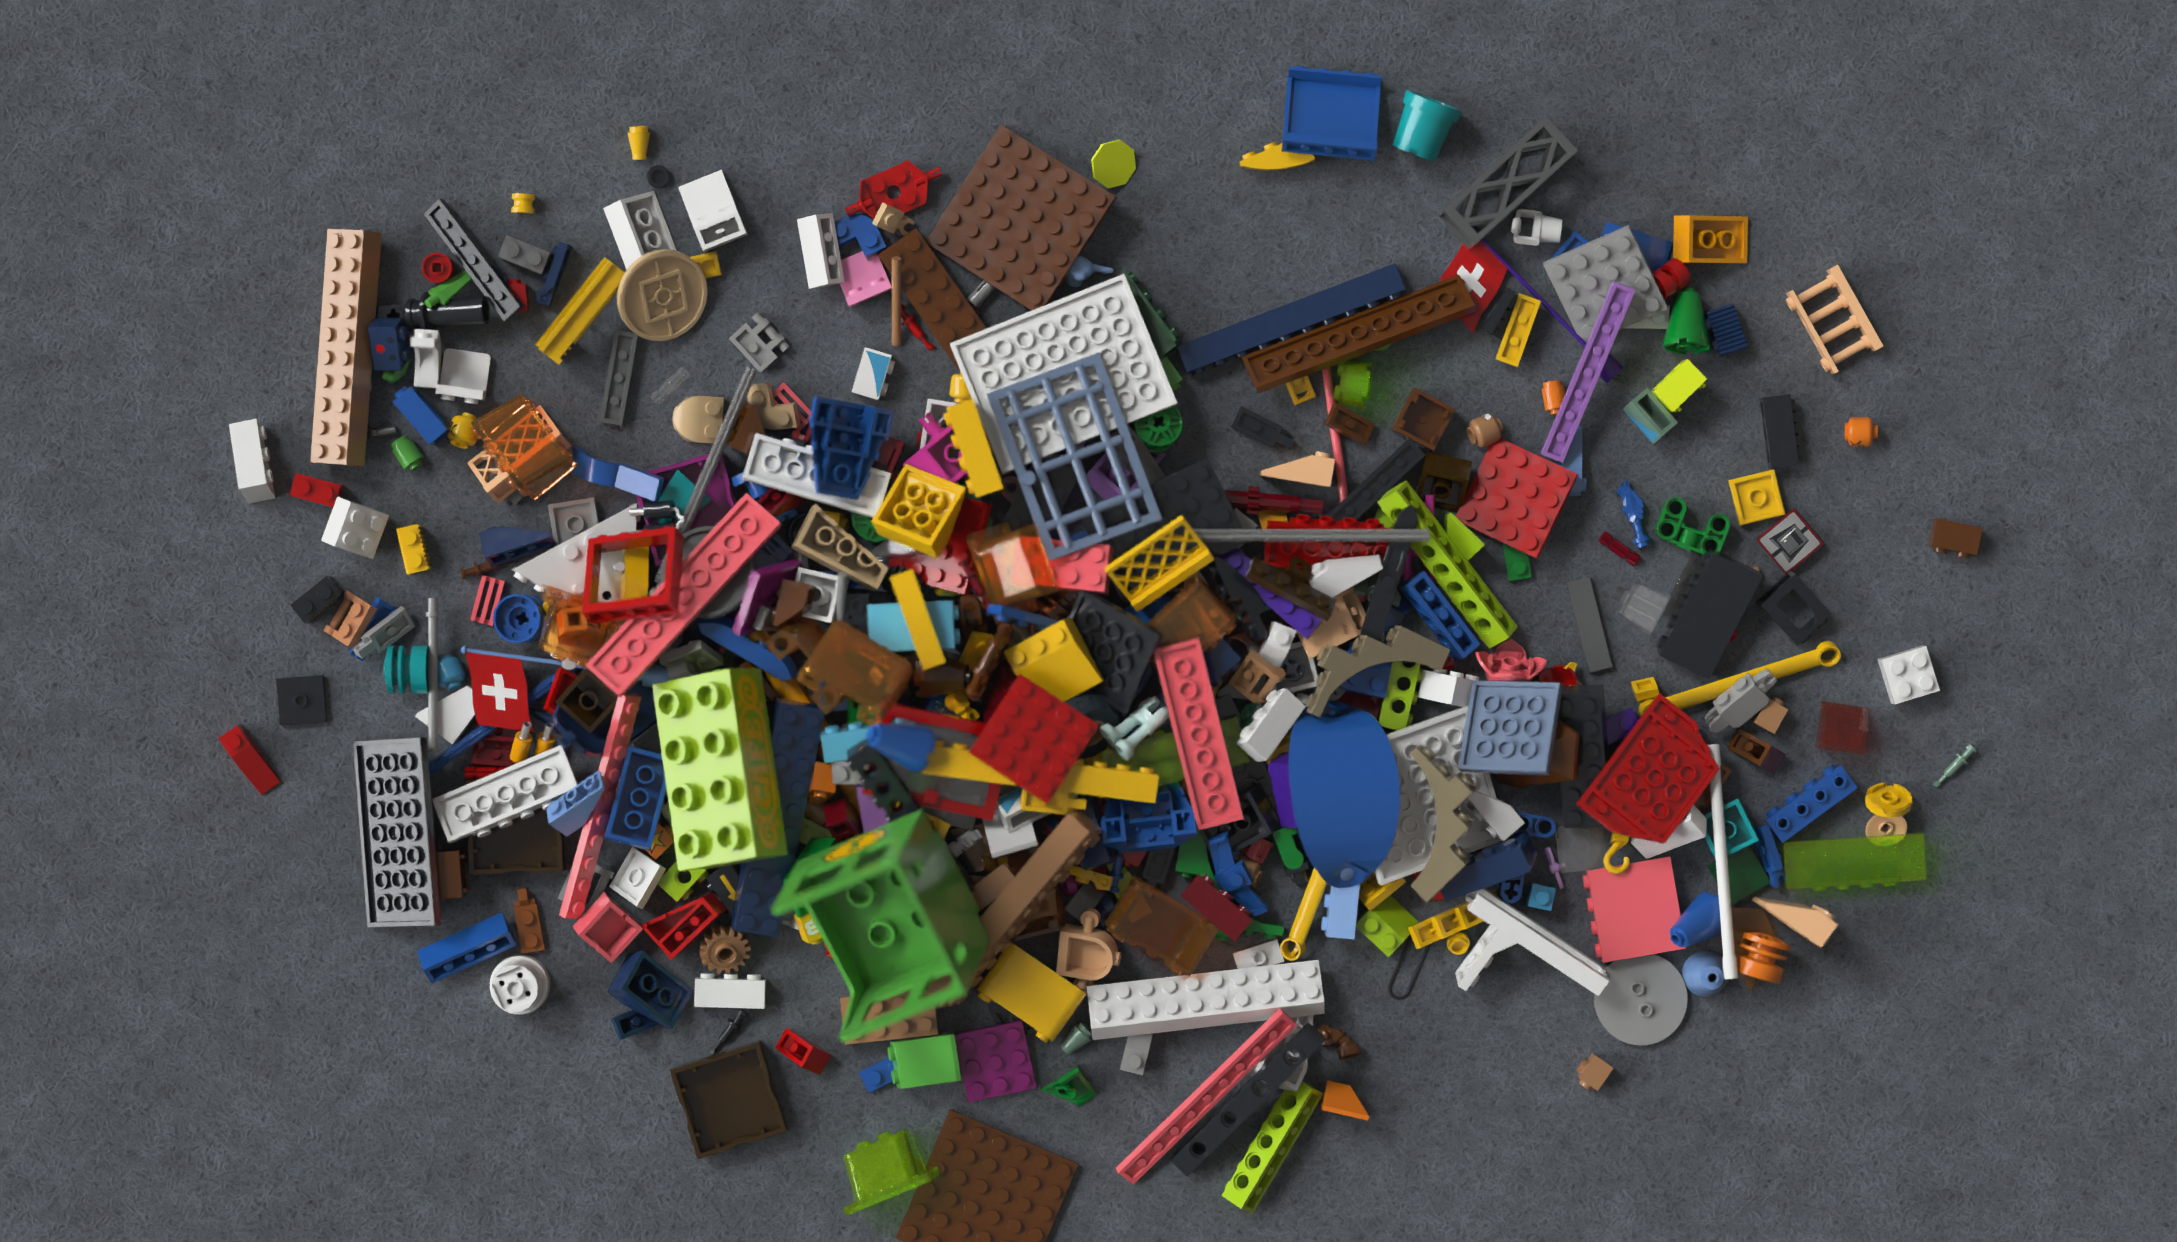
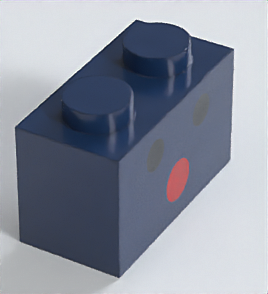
[368,318,410,370]

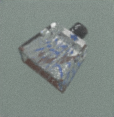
[1611,584,1671,635]

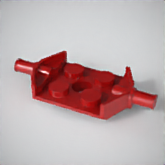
[845,160,942,219]

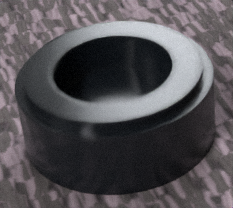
[647,165,671,189]

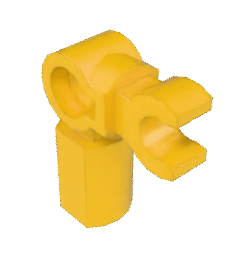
[945,690,980,720]

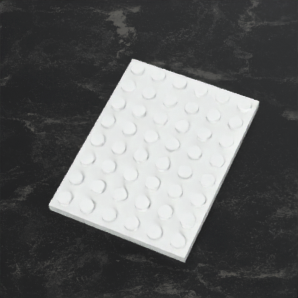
[950,274,1177,474]

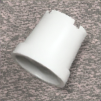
[490,954,550,1014]

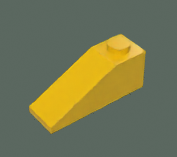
[619,547,649,600]

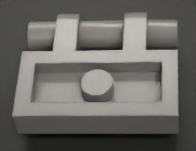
[729,312,790,373]

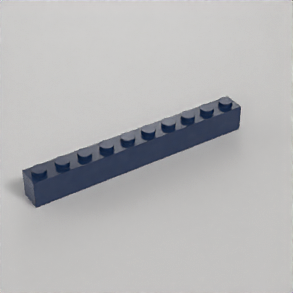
[1177,263,1405,376]

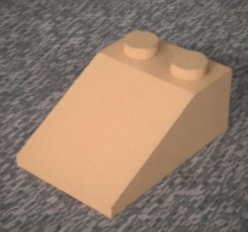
[1259,452,1335,487]

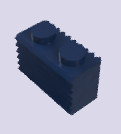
[1705,303,1748,357]

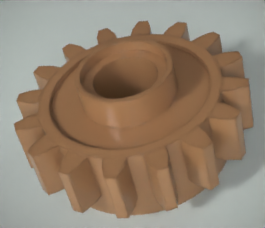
[699,925,751,974]

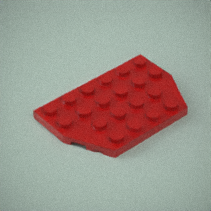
[1576,693,1719,844]

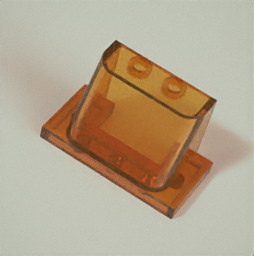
[966,522,1058,625]
[538,584,628,668]

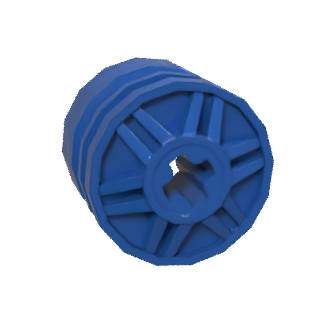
[493,594,546,643]

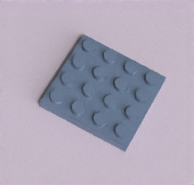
[1458,681,1563,775]

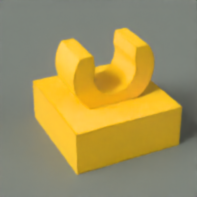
[1631,677,1659,705]

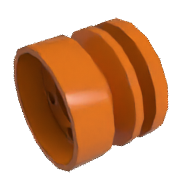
[1736,931,1791,984]

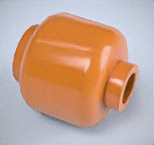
[1845,417,1878,447]

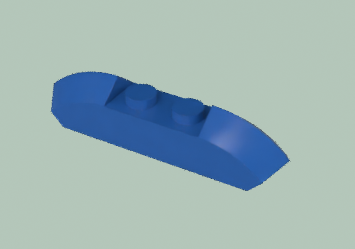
[697,616,800,681]

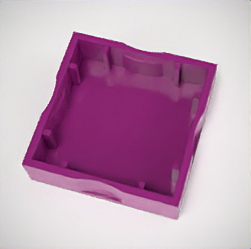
[636,452,737,566]

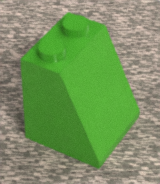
[888,1032,961,1089]

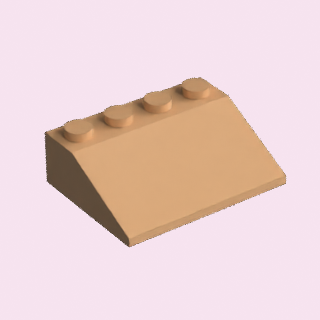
[1752,896,1838,947]

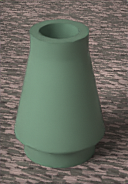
[1060,1021,1092,1055]

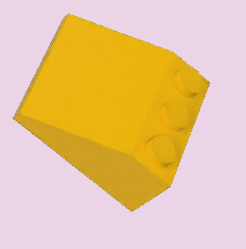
[871,464,966,559]
[1004,618,1104,702]

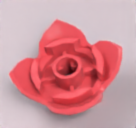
[1476,638,1547,682]

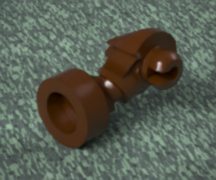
[1318,1025,1361,1060]

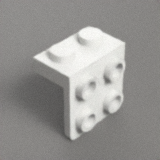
[436,348,491,404]

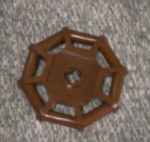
[966,622,1014,701]

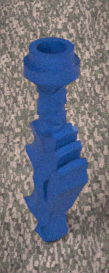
[1615,480,1651,548]

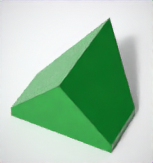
[1040,1065,1097,1108]

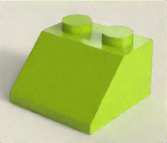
[1356,895,1419,957]

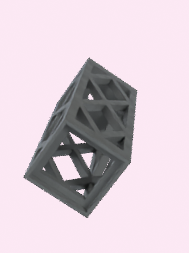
[1438,116,1578,250]

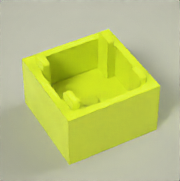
[1651,359,1707,413]

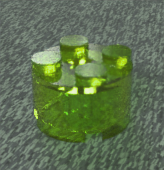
[1334,359,1374,409]

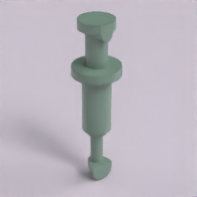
[1933,744,1978,787]

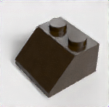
[1416,451,1472,512]
[555,667,618,734]

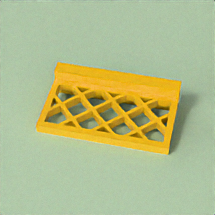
[1104,515,1214,612]

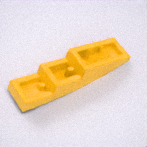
[890,569,946,670]
[1408,891,1497,949]

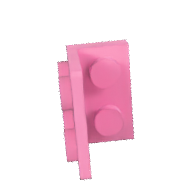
[839,251,892,307]

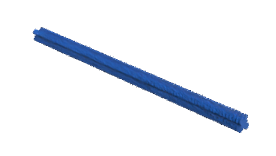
[429,654,596,776]

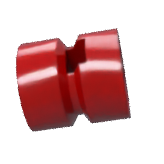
[422,252,456,284]
[1652,258,1691,300]

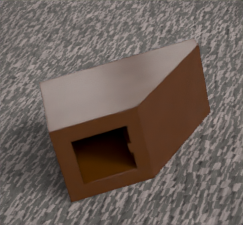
[772,579,816,628]

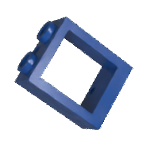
[393,387,450,446]

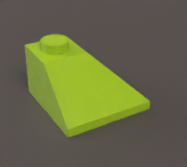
[1444,512,1485,560]

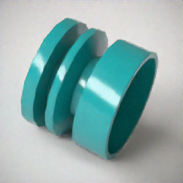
[384,645,428,694]

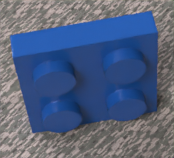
[1339,642,1392,699]

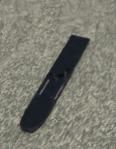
[1360,505,1417,640]

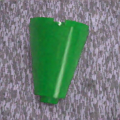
[1663,288,1710,354]

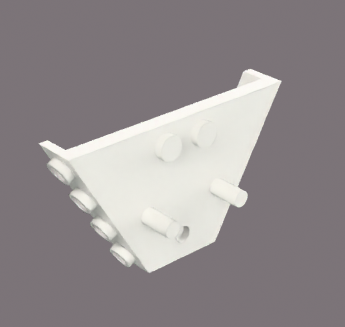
[511,503,641,608]

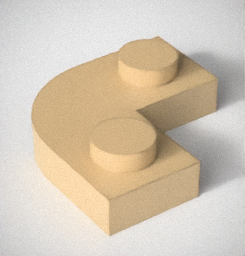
[747,383,801,430]

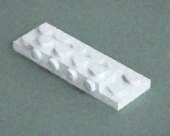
[742,433,891,518]
[432,745,578,843]

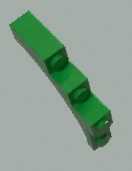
[1175,827,1284,941]

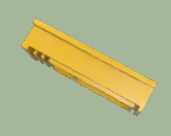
[535,257,625,365]

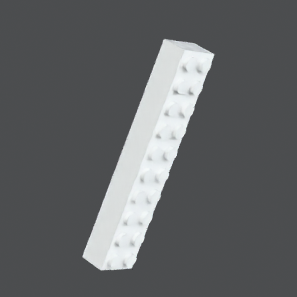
[1087,960,1325,1040]

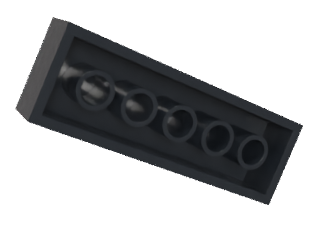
[1558,685,1609,828]

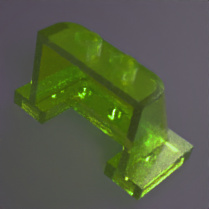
[843,1127,940,1216]

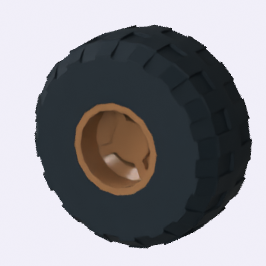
[1064,690,1120,759]

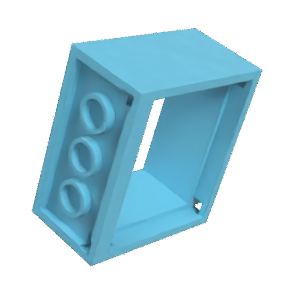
[867,600,961,652]

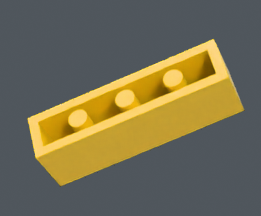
[943,399,1003,497]

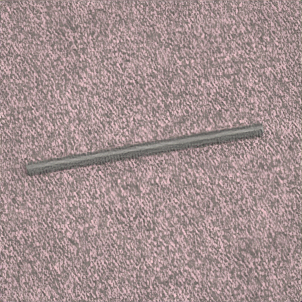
[654,367,758,583]
[1193,529,1429,542]

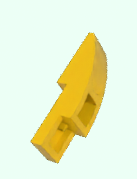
[1239,141,1315,171]

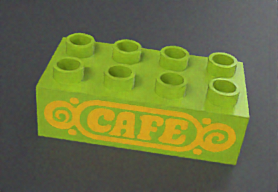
[652,668,788,871]

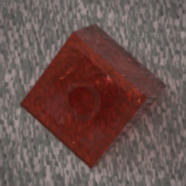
[1815,701,1868,755]

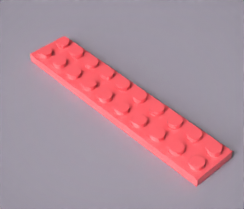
[585,493,782,698]

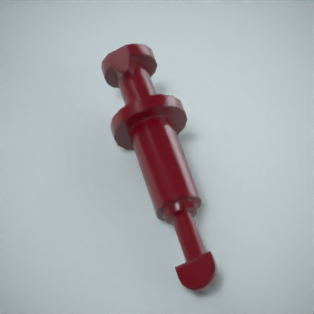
[958,558,991,610]

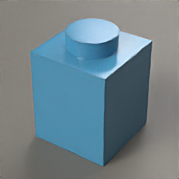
[1526,882,1556,911]

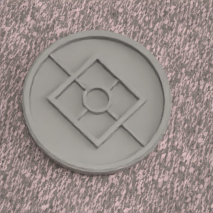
[1594,954,1688,1045]

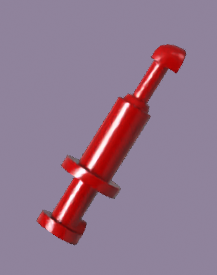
[901,304,934,350]

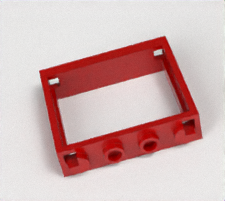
[582,526,684,624]

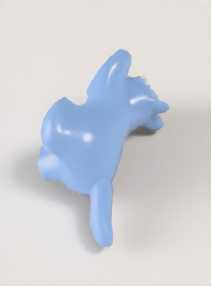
[1064,256,1114,287]

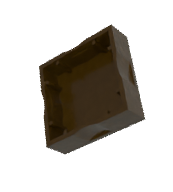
[466,780,565,874]
[670,1040,788,1159]

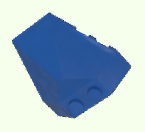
[810,396,895,500]
[1101,752,1197,853]

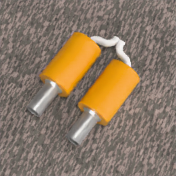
[510,721,555,763]

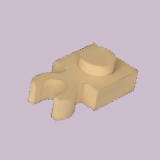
[872,203,915,236]

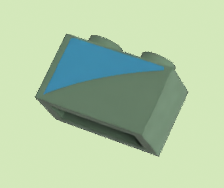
[1623,388,1678,444]

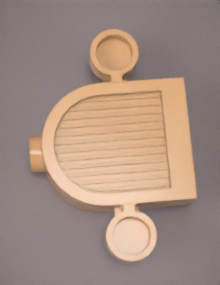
[1056,908,1121,993]

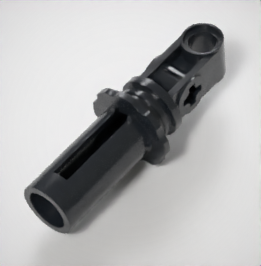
[376,292,490,332]

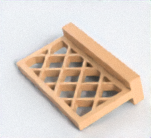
[467,405,571,504]

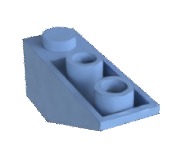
[546,770,605,836]

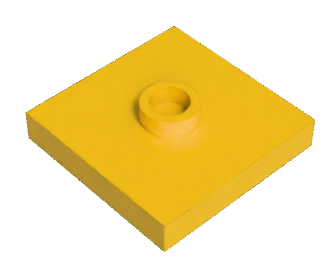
[1728,469,1785,526]

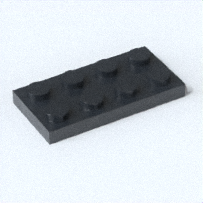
[999,453,1077,538]

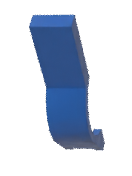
[567,446,664,501]

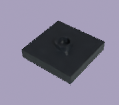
[276,675,327,725]

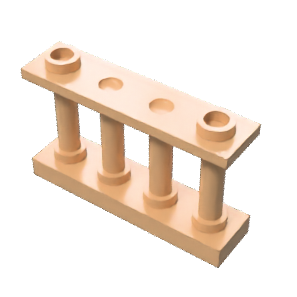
[1785,265,1883,374]

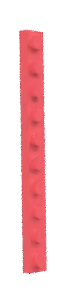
[559,694,641,918]
[1116,1008,1297,1185]

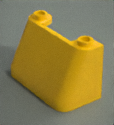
[975,943,1086,1043]

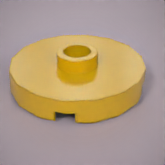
[1865,783,1912,818]

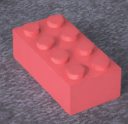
[1012,536,1114,596]

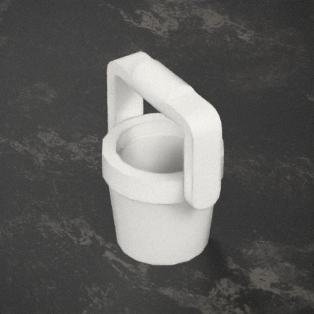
[1511,209,1562,246]

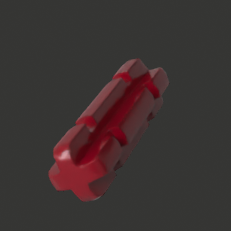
[1598,532,1641,566]

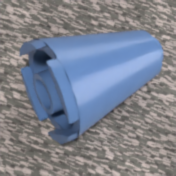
[1682,950,1728,997]

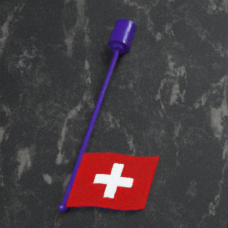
[1439,227,1624,383]

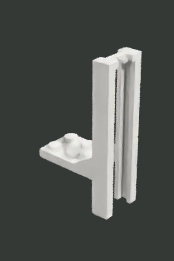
[1455,888,1609,996]

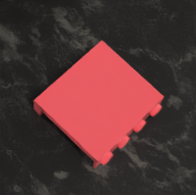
[1582,855,1686,963]

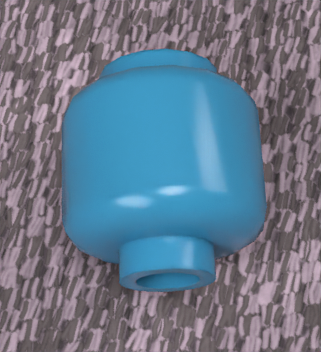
[438,654,466,691]

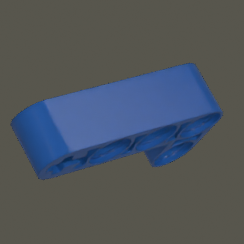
[1499,812,1556,903]

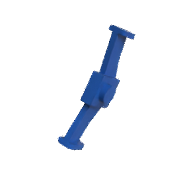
[1207,831,1269,917]

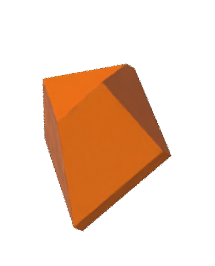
[1320,1080,1369,1121]

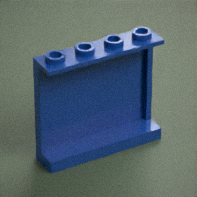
[1281,66,1382,161]

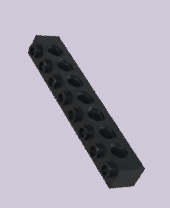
[846,738,975,893]

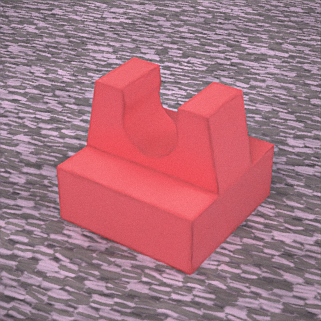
[1241,838,1273,864]

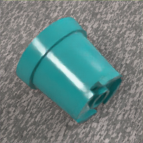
[1393,89,1463,161]

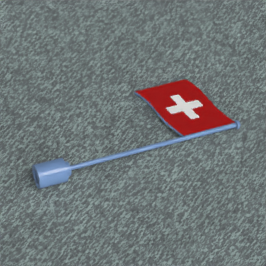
[461,645,671,732]

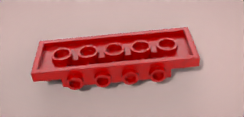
[1263,514,1404,575]

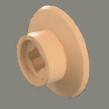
[1865,814,1907,846]

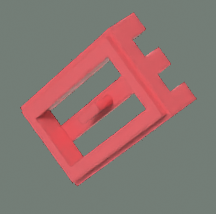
[772,382,811,432]
[470,575,506,626]

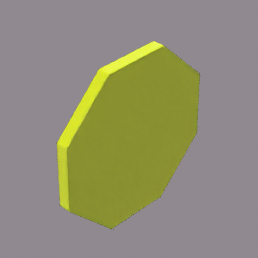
[1091,139,1136,188]

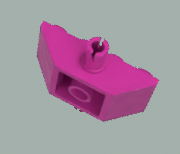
[902,412,993,483]

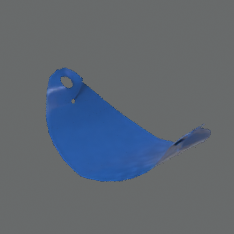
[1289,701,1400,888]

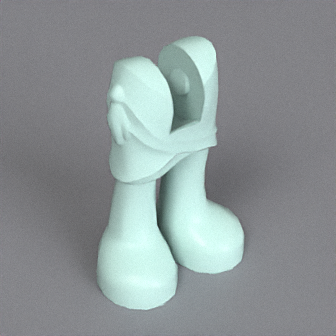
[1099,696,1170,761]

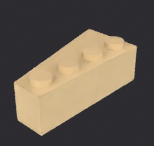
[791,504,888,591]

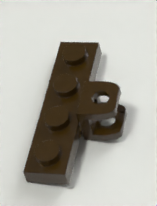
[1245,556,1336,621]

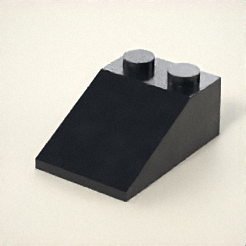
[1195,785,1281,853]

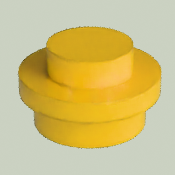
[1446,932,1470,955]

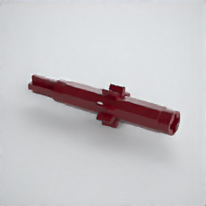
[1224,486,1323,515]

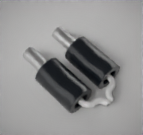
[630,500,684,533]

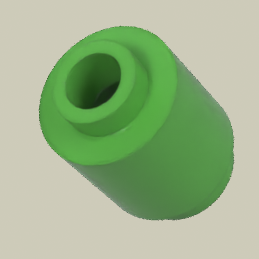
[391,435,424,471]

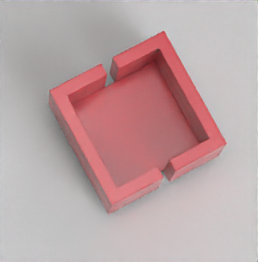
[573,892,643,963]

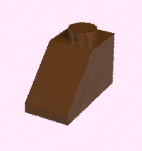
[1727,728,1786,775]

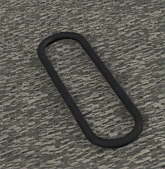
[1388,935,1431,1000]

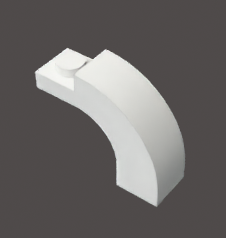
[411,329,441,389]

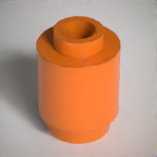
[1541,380,1566,415]

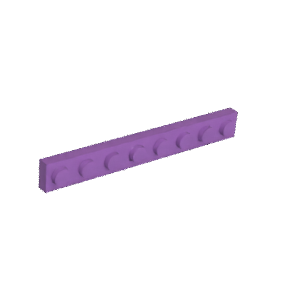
[1541,280,1635,463]

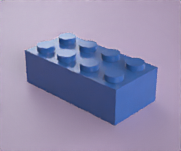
[604,746,667,851]

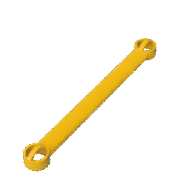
[1639,641,1841,716]
[1280,867,1327,961]

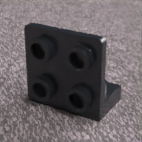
[1483,288,1545,350]

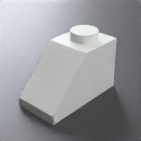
[1258,621,1296,667]

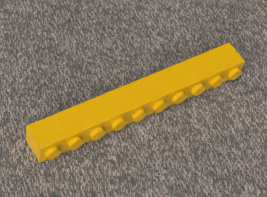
[921,740,1159,803]

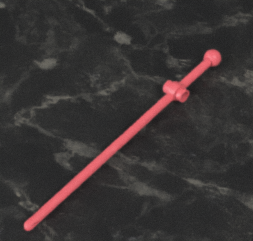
[1318,326,1367,602]

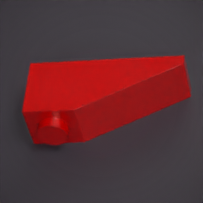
[218,724,281,795]

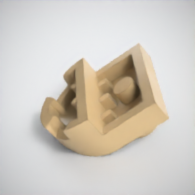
[672,396,724,444]

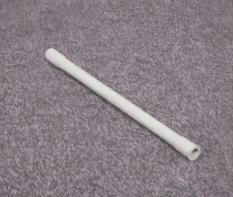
[1708,744,1738,979]

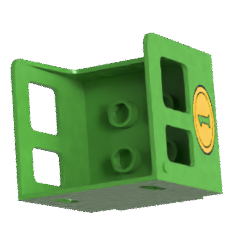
[772,809,990,1042]

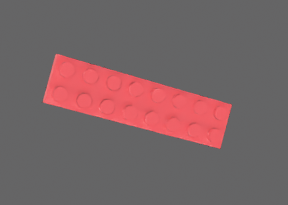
[1154,637,1244,830]

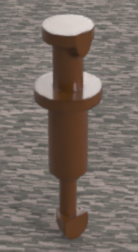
[460,559,515,580]

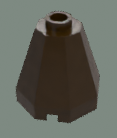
[914,656,973,699]

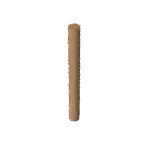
[892,257,901,346]

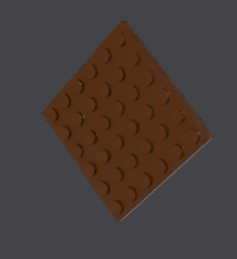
[926,125,1117,311]
[895,1109,1078,1242]

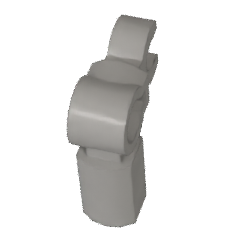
[948,829,983,857]

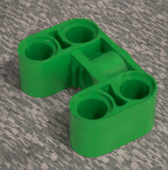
[1655,497,1730,555]

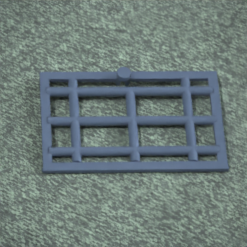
[987,352,1162,561]

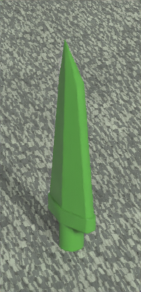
[425,270,473,308]

